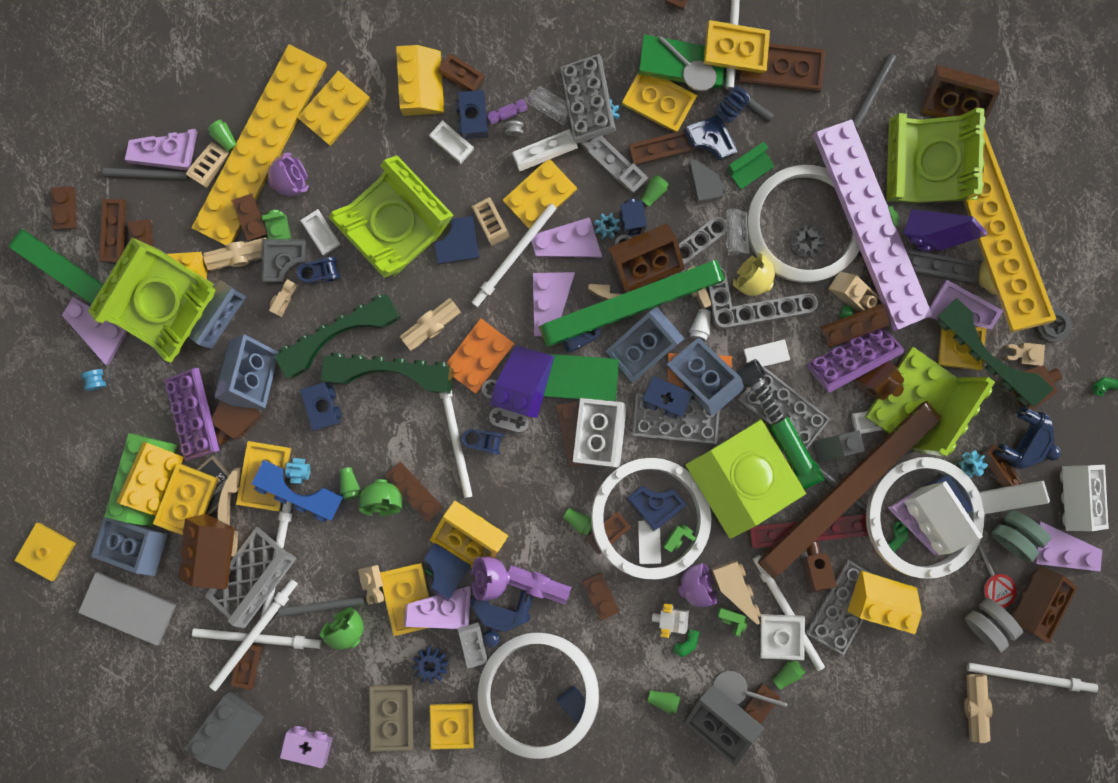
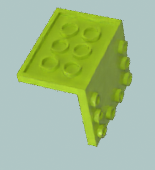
[864,347,995,457]

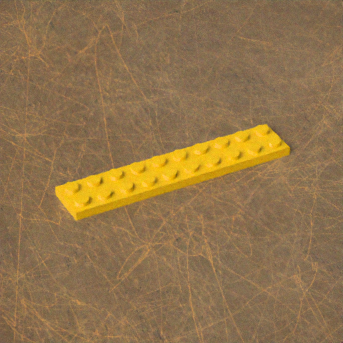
[191,44,327,245]
[963,128,1056,333]

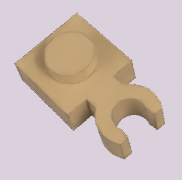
[269,279,297,317]
[1005,343,1045,366]
[358,565,384,604]

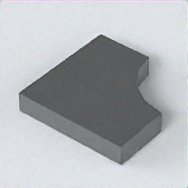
[261,239,306,282]

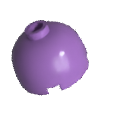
[268,153,309,197]
[471,557,510,601]
[679,563,717,607]

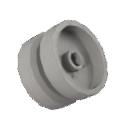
[964,598,1023,654]

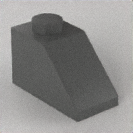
[688,159,726,205]
[813,430,865,462]

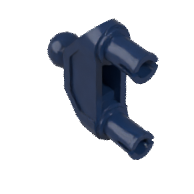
[995,406,1061,469]
[470,591,534,648]

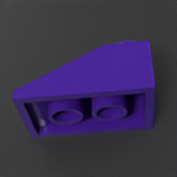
[904,209,987,252]
[490,346,555,418]

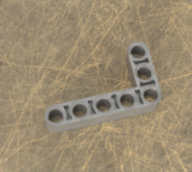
[614,217,727,281]
[706,268,818,330]

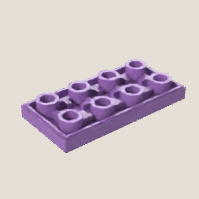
[806,328,904,393]
[165,368,219,461]

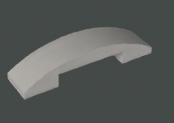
[580,135,648,193]

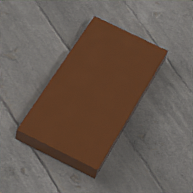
[738,43,826,92]

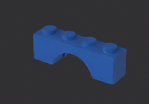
[252,460,343,522]

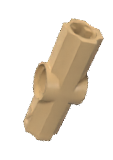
[203,238,267,271]
[400,298,461,351]
[964,674,993,743]

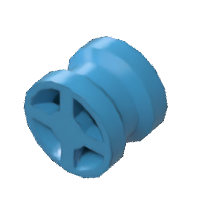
[80,369,106,391]

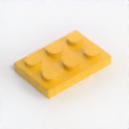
[703,20,770,74]
[297,71,371,146]
[622,74,697,133]
[503,159,577,229]
[236,441,291,511]
[117,442,184,516]
[153,463,219,535]
[380,563,430,636]

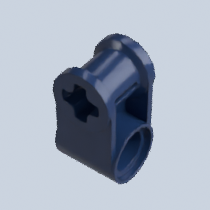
[297,257,340,285]
[563,328,601,353]
[462,429,504,455]
[557,685,594,725]

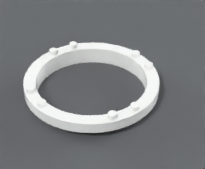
[747,165,860,283]
[866,457,985,579]
[591,458,711,579]
[478,633,599,759]

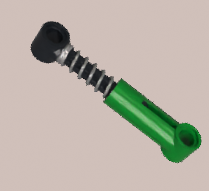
[736,359,824,490]

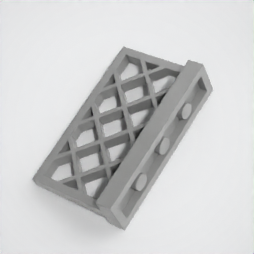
[205,527,297,628]

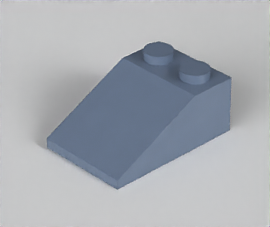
[605,307,685,383]
[667,337,744,416]
[91,517,168,576]

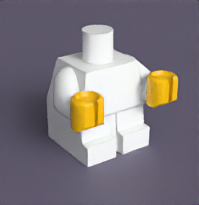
[652,604,689,638]

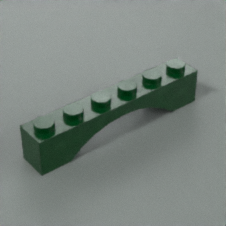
[274,294,402,380]
[936,298,1054,407]
[321,353,453,394]

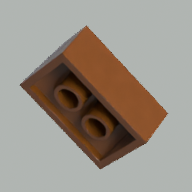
[921,65,1000,122]
[608,223,685,293]
[178,514,235,589]
[1012,565,1078,644]

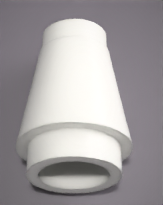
[689,309,711,342]

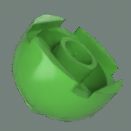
[359,479,402,516]
[319,607,364,650]

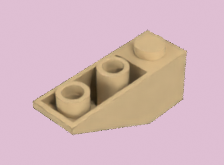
[828,271,882,312]
[711,560,761,624]

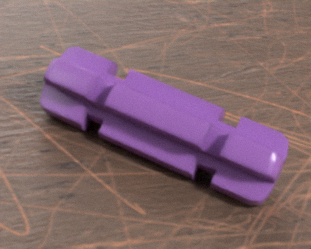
[487,99,527,124]

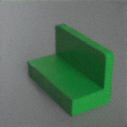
[726,142,774,190]

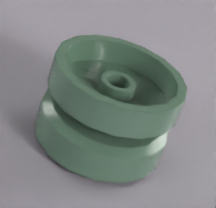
[992,510,1051,563]

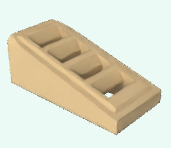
[186,142,230,188]
[471,197,510,246]

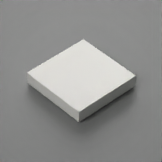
[760,614,805,660]

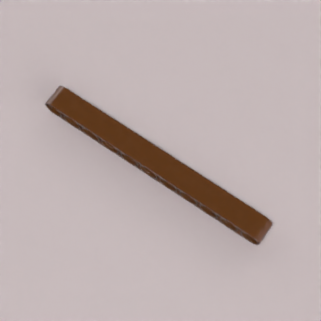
[758,400,942,579]

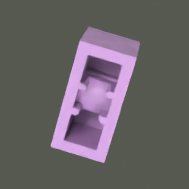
[280,726,333,768]

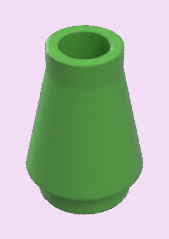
[207,119,237,152]
[640,175,669,207]
[339,467,361,500]
[563,508,592,536]
[773,660,806,690]
[647,690,680,714]

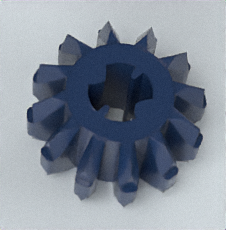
[715,86,750,123]
[412,646,449,684]

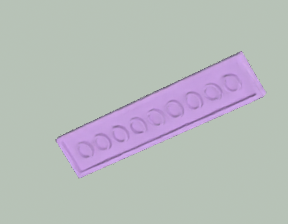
[813,120,932,331]

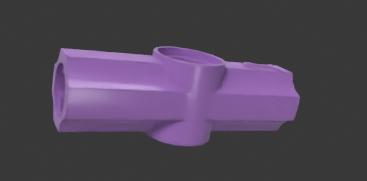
[509,565,571,605]

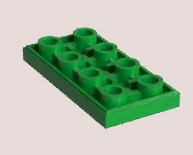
[638,34,724,89]
[543,354,619,402]

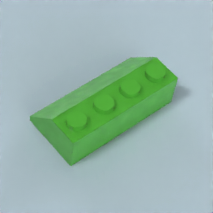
[104,433,178,527]

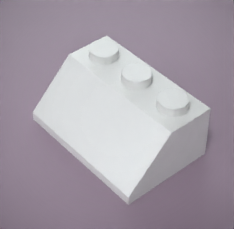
[573,398,627,468]
[1060,465,1109,531]
[904,481,982,555]

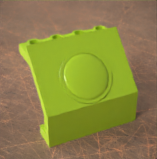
[886,108,985,204]
[328,155,454,278]
[88,238,216,363]
[686,418,806,539]

